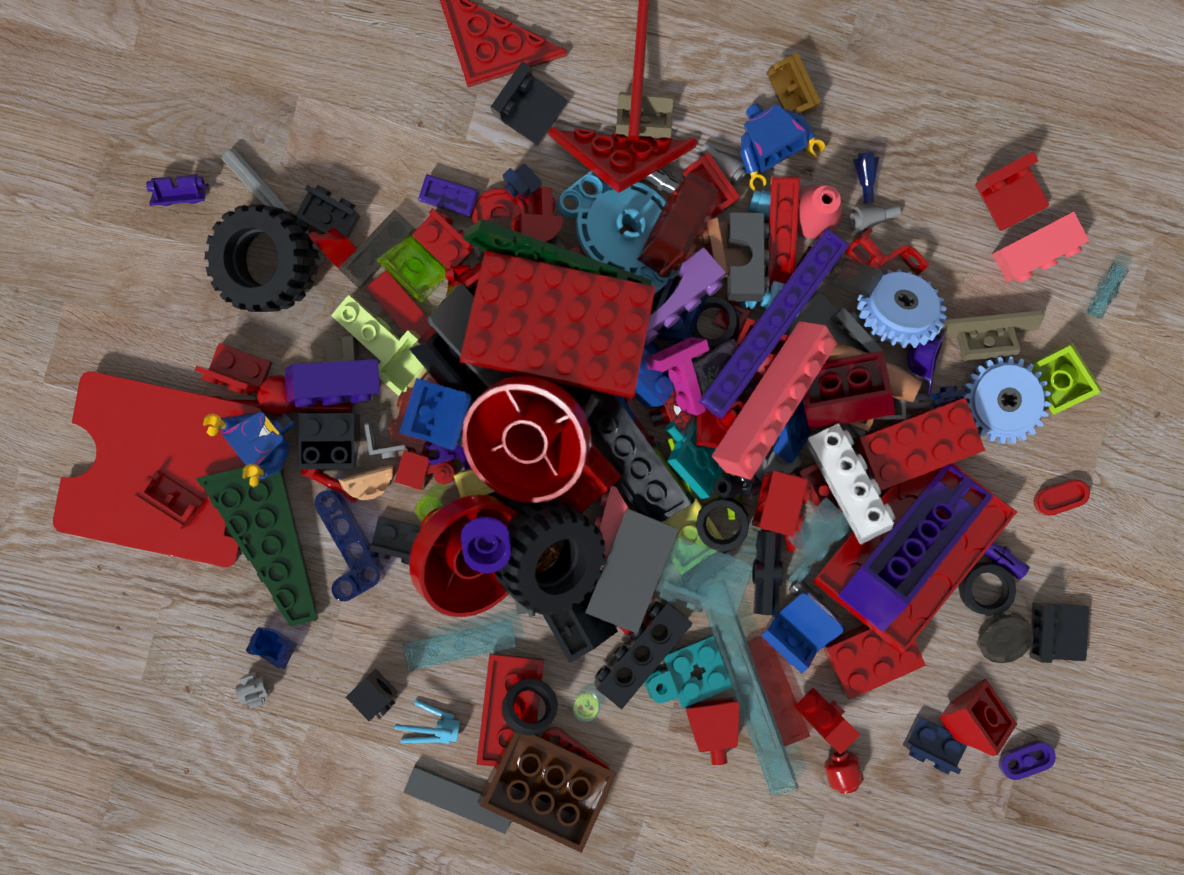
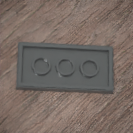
[585,508,679,633]

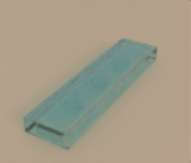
[403,619,517,672]

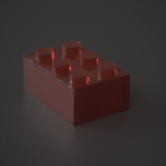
[637,172,719,277]

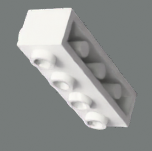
[807,424,895,544]

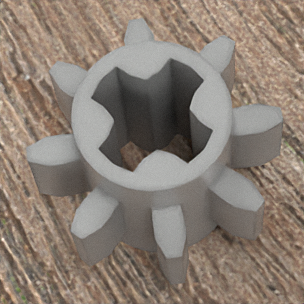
[236,672,270,709]

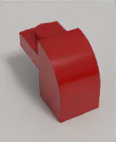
[512,187,563,242]

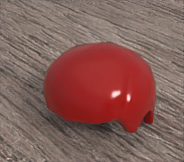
[257,375,296,417]

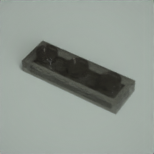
[339,209,416,289]

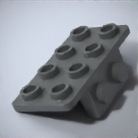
[428,284,524,387]
[784,293,882,353]

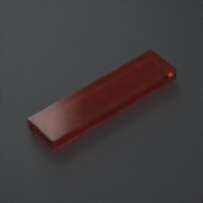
[742,636,810,747]

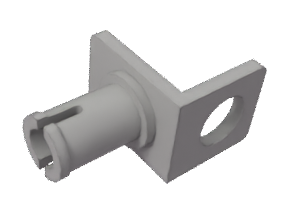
[874,393,930,421]

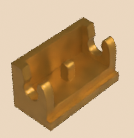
[767,52,821,115]

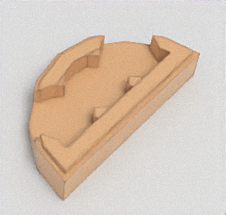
[338,464,393,500]

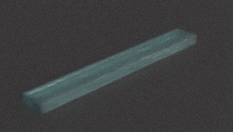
[697,579,799,796]

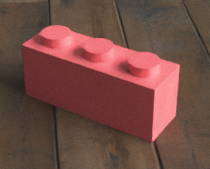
[992,212,1089,283]

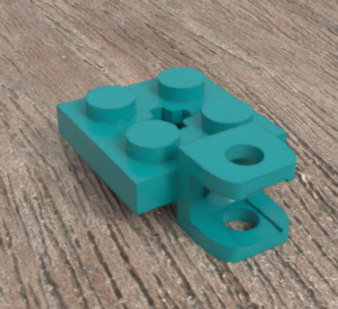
[644,635,733,708]

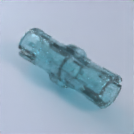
[1086,263,1129,319]

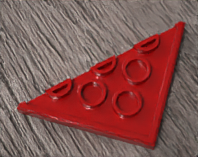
[440,0,567,88]
[549,127,697,193]

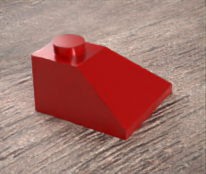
[940,679,1017,756]

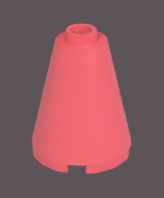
[797,185,843,239]

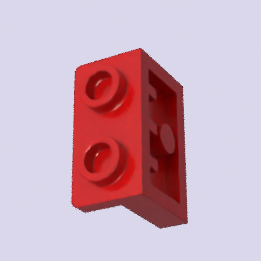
[412,208,475,269]

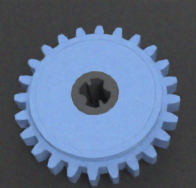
[857,269,947,348]
[960,356,1051,444]

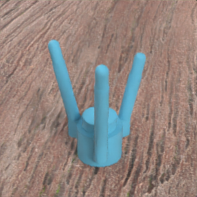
[394,700,460,744]

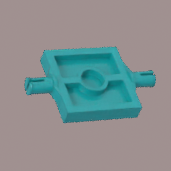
[666,419,723,499]

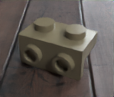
[616,92,673,138]

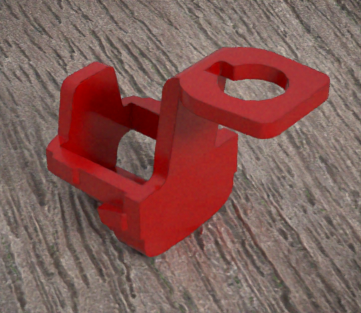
[845,228,929,282]

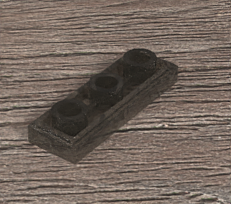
[795,246,883,298]

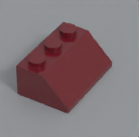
[803,350,895,430]

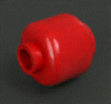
[824,750,864,794]

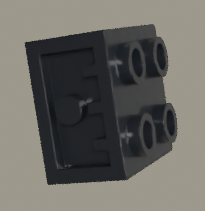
[490,61,568,145]
[1030,603,1089,663]

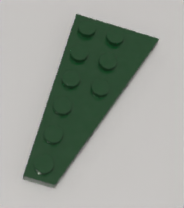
[463,219,652,286]
[196,467,319,626]

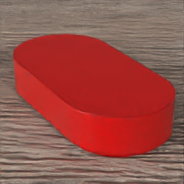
[1034,479,1090,516]

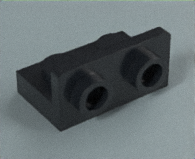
[368,516,421,565]

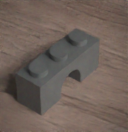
[727,212,769,302]

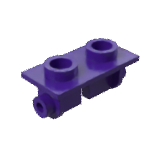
[146,174,209,206]

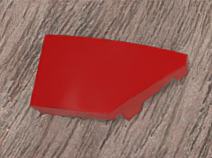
[308,227,360,269]

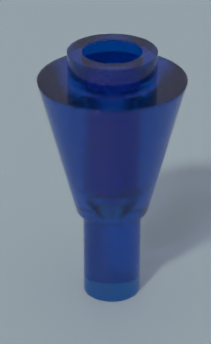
[853,152,880,204]

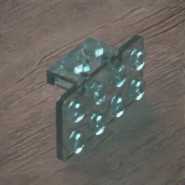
[785,498,850,582]
[656,536,752,616]

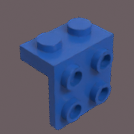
[399,378,471,450]
[761,591,845,674]

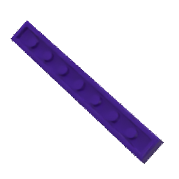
[698,228,849,419]

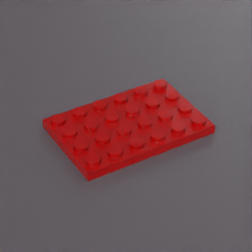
[460,251,655,398]

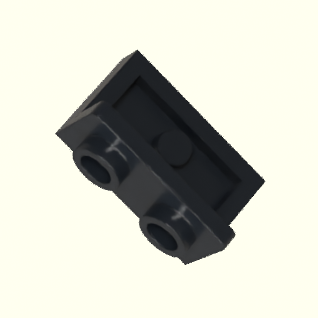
[296,185,360,238]

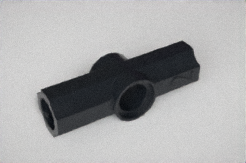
[752,530,783,615]

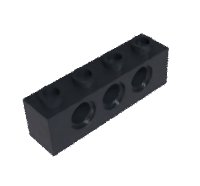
[594,598,693,709]

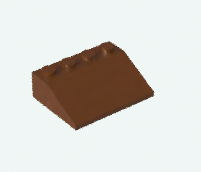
[477,731,617,853]

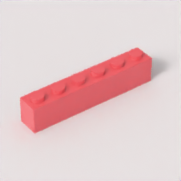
[712,321,837,480]

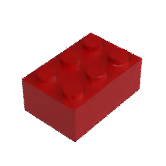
[752,471,811,537]
[823,624,926,700]

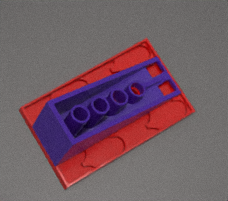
[813,463,1017,654]

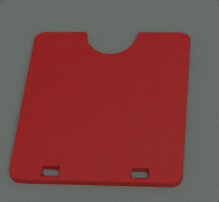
[53,371,266,567]

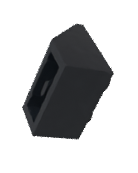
[298,413,360,469]
[542,589,618,663]

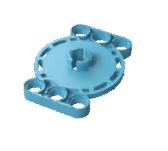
[556,171,694,295]

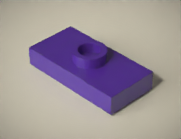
[418,174,479,218]

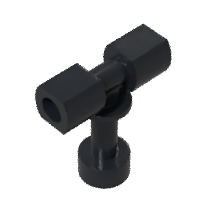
[714,446,775,498]

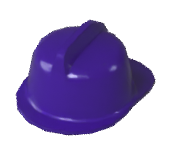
[907,332,946,397]
[461,517,511,573]

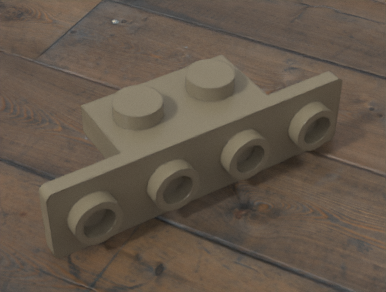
[936,310,1045,361]

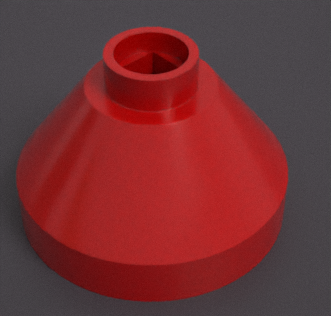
[462,376,591,502]
[409,494,519,617]

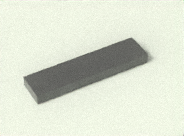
[403,765,511,834]

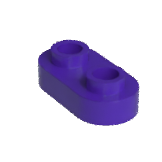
[999,741,1056,780]

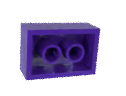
[284,359,380,407]

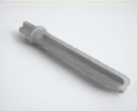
[222,148,328,266]

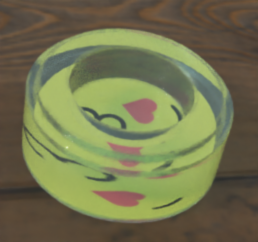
[573,693,600,722]

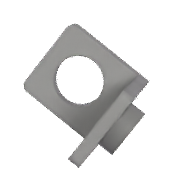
[364,423,410,459]

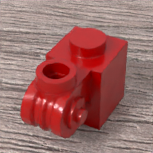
[394,447,456,490]

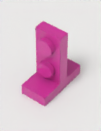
[645,337,709,415]

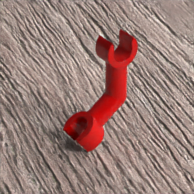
[300,469,357,502]

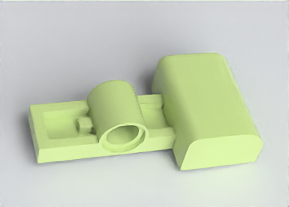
[331,295,429,399]

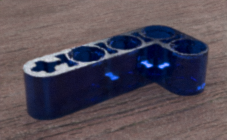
[314,490,385,602]

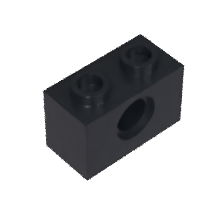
[346,668,398,721]

